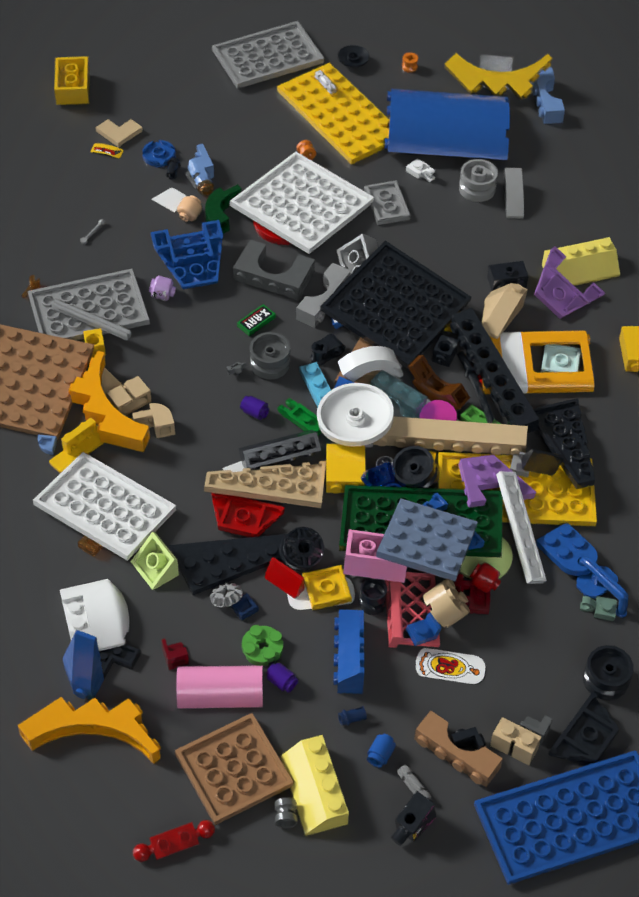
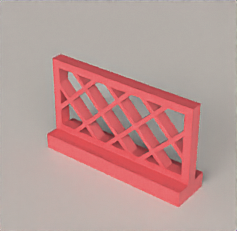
[385,572,440,648]

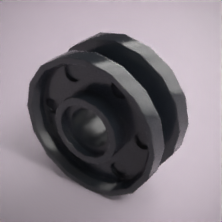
[279,526,325,572]

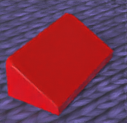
[265,557,305,598]

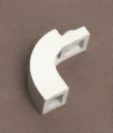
[338,346,403,382]

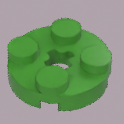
[242,625,283,666]

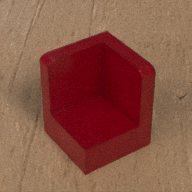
[161,639,189,670]

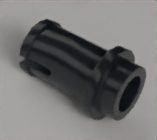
[166,158,181,180]

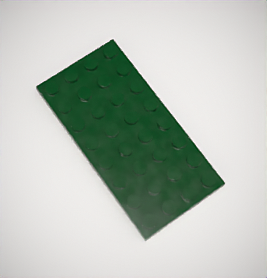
[339,485,503,558]

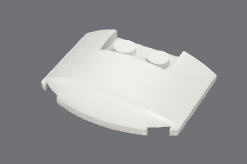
[60,579,130,651]

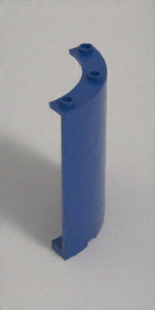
[385,89,510,160]

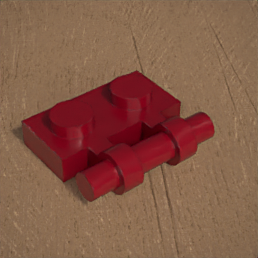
[454,574,491,615]

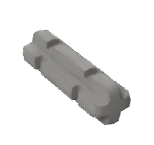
[315,70,337,94]
[397,765,431,800]

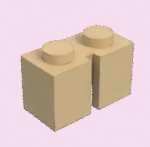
[106,376,151,416]
[490,717,541,765]

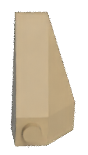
[482,283,528,339]

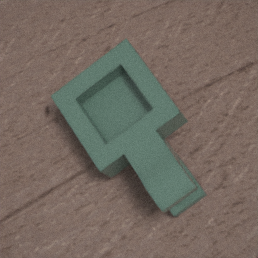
[580,596,617,621]

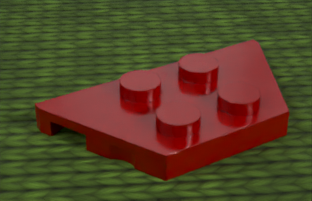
[211,493,285,537]

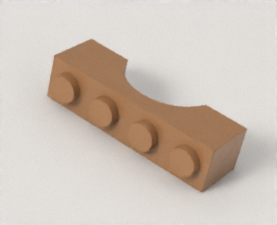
[415,711,503,787]

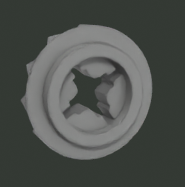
[210,583,243,607]

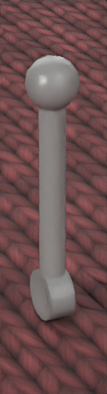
[80,219,105,245]

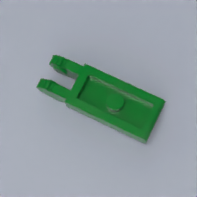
[277,398,322,436]

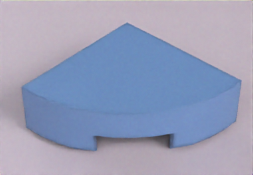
[38,434,57,455]

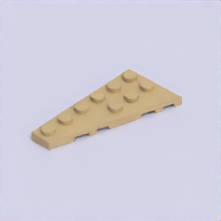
[204,461,326,508]

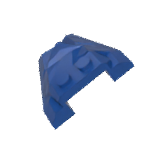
[150,220,223,289]

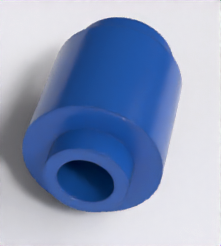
[367,734,396,768]

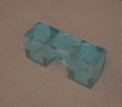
[370,370,427,418]

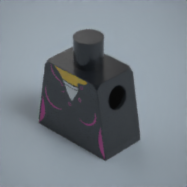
[391,791,436,846]

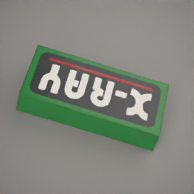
[237,304,276,336]

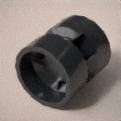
[359,578,387,615]

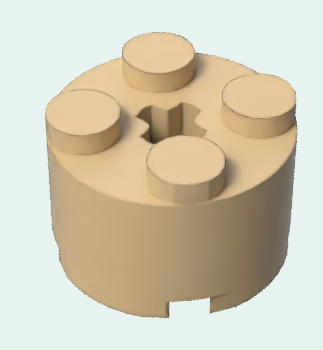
[423,579,470,628]

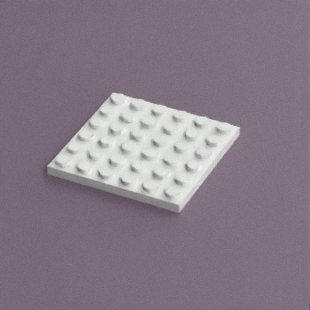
[230,152,374,254]

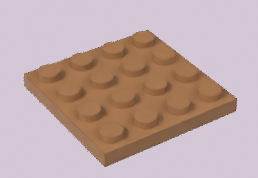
[175,713,293,825]

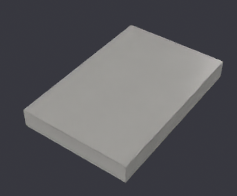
[364,180,411,225]

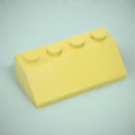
[542,237,620,286]
[280,735,349,836]

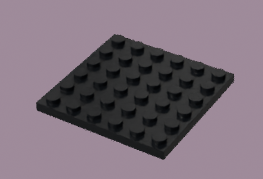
[320,241,471,369]

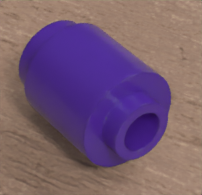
[240,396,269,420]
[266,662,298,693]

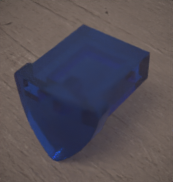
[361,462,395,487]

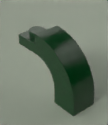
[205,184,242,234]

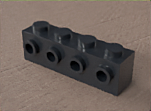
[239,430,321,470]

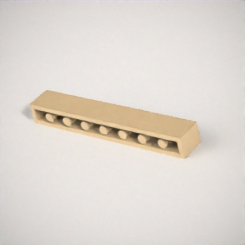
[373,417,528,456]

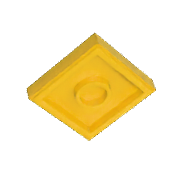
[302,565,352,611]

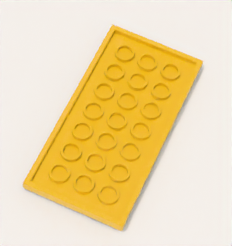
[277,63,390,165]
[438,452,597,526]

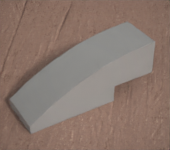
[503,168,524,219]

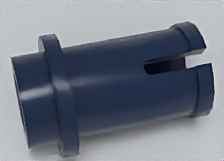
[338,706,367,727]

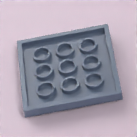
[376,499,478,582]

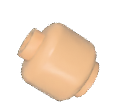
[177,195,202,222]

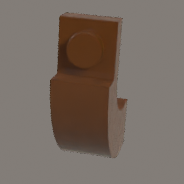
[408,355,470,410]

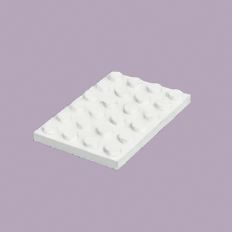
[33,452,176,561]

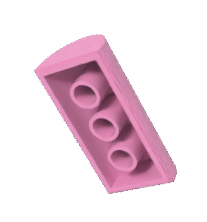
[177,666,263,709]

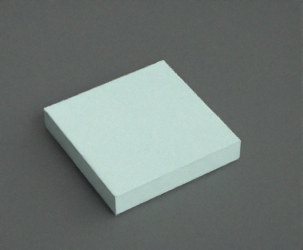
[540,344,581,373]

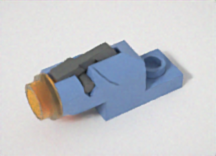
[186,144,214,196]

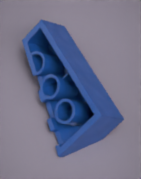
[333,610,364,694]

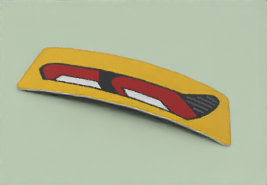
[90,143,124,159]

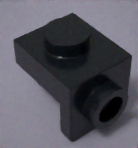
[450,727,485,750]

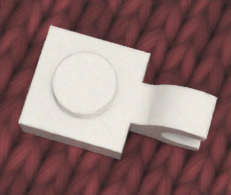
[406,158,435,182]

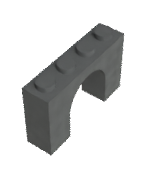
[233,239,315,300]

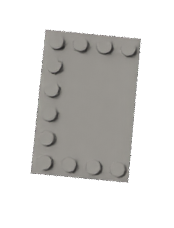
[212,21,324,89]
[28,269,150,341]

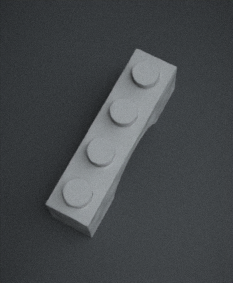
[296,262,351,328]

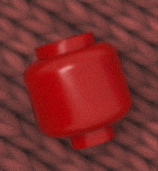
[470,562,501,593]

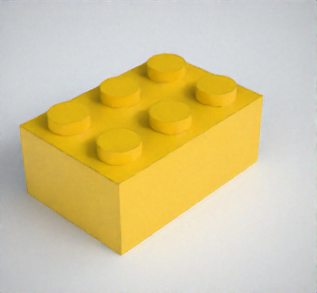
[54,57,90,105]

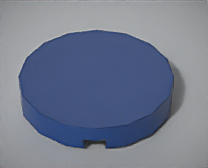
[143,140,176,167]

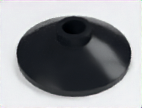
[338,45,369,67]

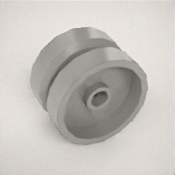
[459,159,498,202]

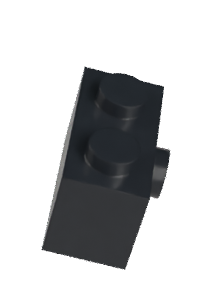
[487,261,528,291]

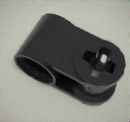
[310,334,345,366]

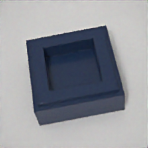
[230,593,259,621]

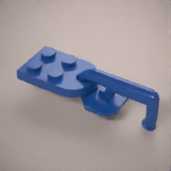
[536,523,629,618]

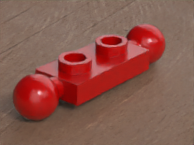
[133,820,215,862]

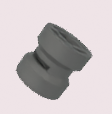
[275,798,297,828]

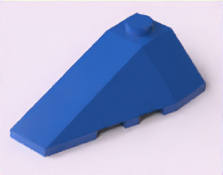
[62,630,104,700]

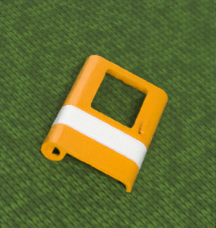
[476,330,594,394]

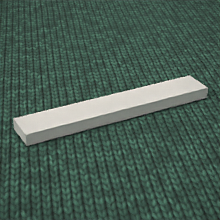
[496,471,547,584]

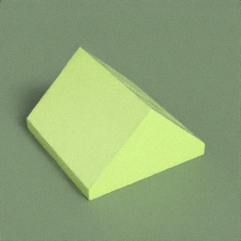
[130,532,179,589]

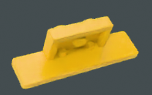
[49,418,104,473]

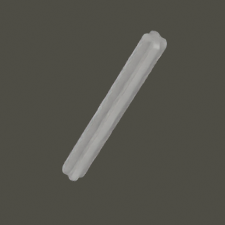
[51,299,132,340]

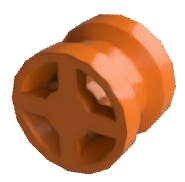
[402,53,418,73]
[296,140,316,160]

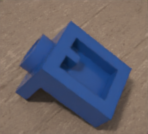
[406,613,441,646]

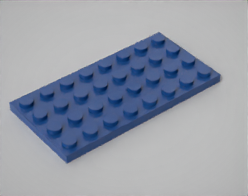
[474,750,639,885]

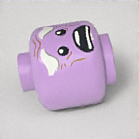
[149,276,176,301]

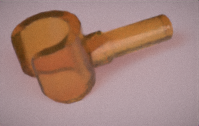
[21,275,40,298]

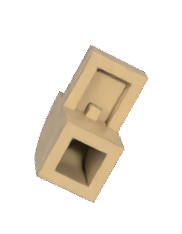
[132,403,175,438]

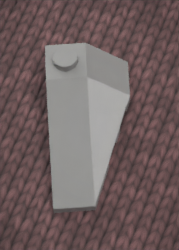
[337,234,378,274]

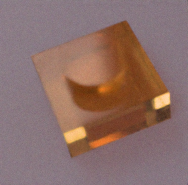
[78,536,103,556]

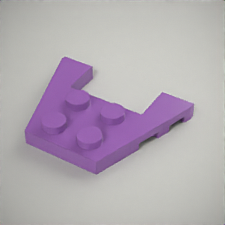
[534,246,605,319]
[458,455,536,508]

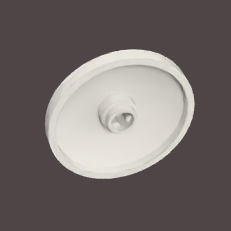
[317,383,394,447]

